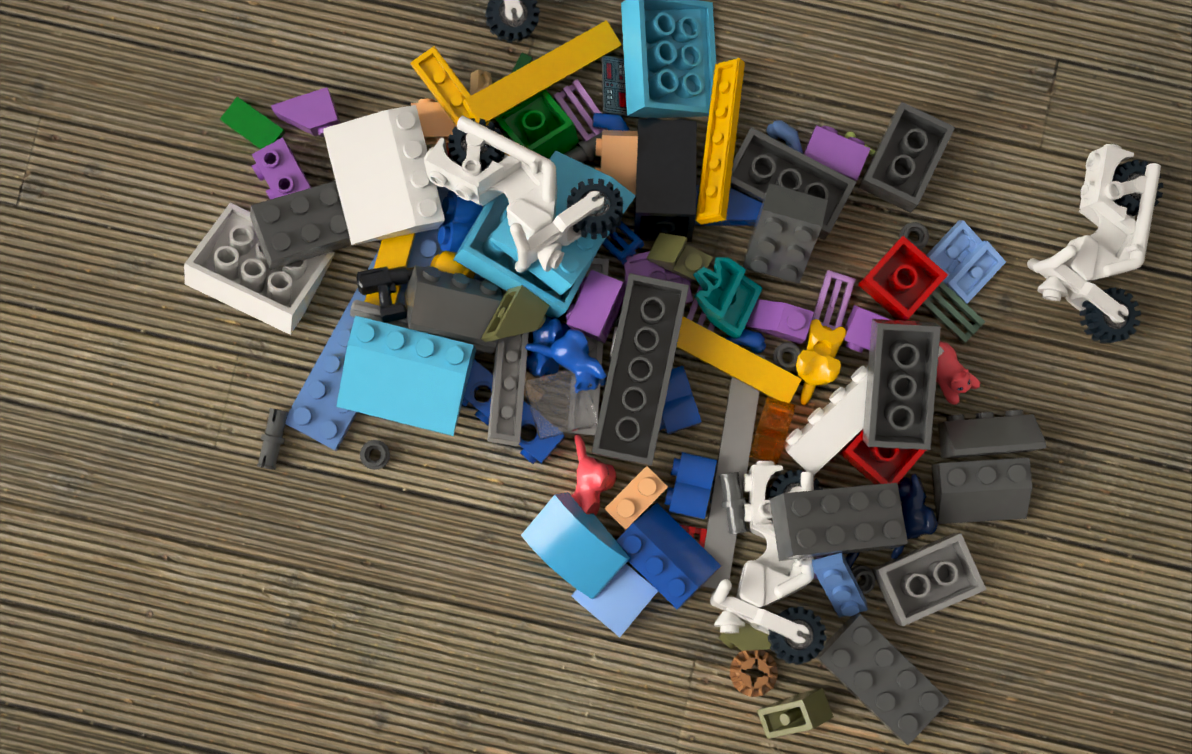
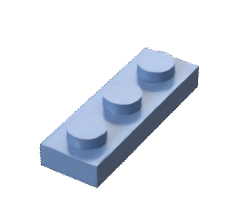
[812,553,868,617]

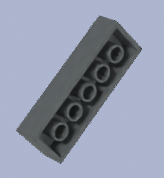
[592,273,689,466]

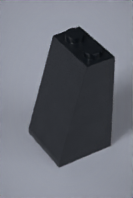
[634,118,697,243]

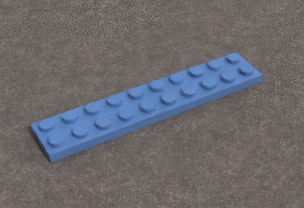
[285,185,451,451]

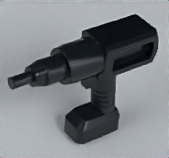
[356,266,414,323]

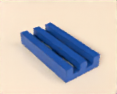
[602,221,644,265]

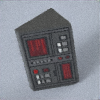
[602,56,632,118]

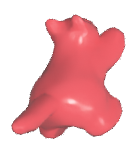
[936,341,980,405]
[571,434,616,516]

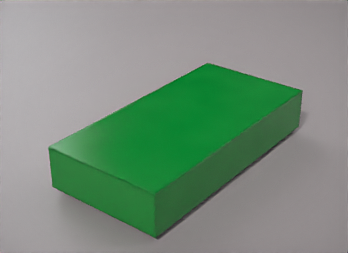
[220,97,285,149]

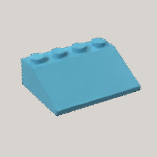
[621,0,716,118]
[489,151,636,295]
[453,193,600,319]
[336,315,476,436]

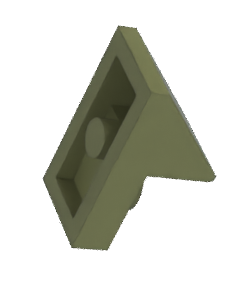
[646,233,713,285]

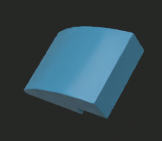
[521,492,630,599]

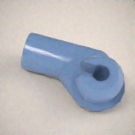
[766,120,803,154]

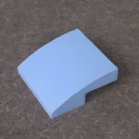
[926,220,1006,304]
[571,564,658,637]

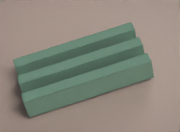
[922,281,985,344]

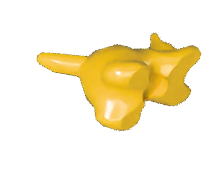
[796,319,846,405]

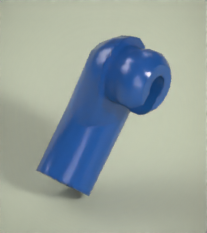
[592,113,630,131]
[725,329,766,354]

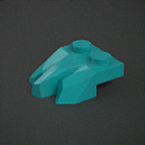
[693,257,763,339]

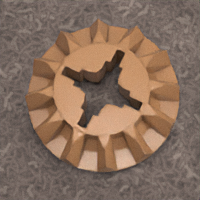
[730,650,778,697]

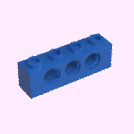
[462,359,565,464]

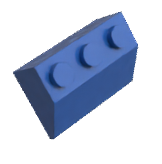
[616,503,721,610]

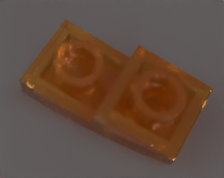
[749,397,796,465]

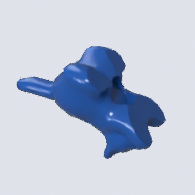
[526,316,571,381]
[525,329,607,393]

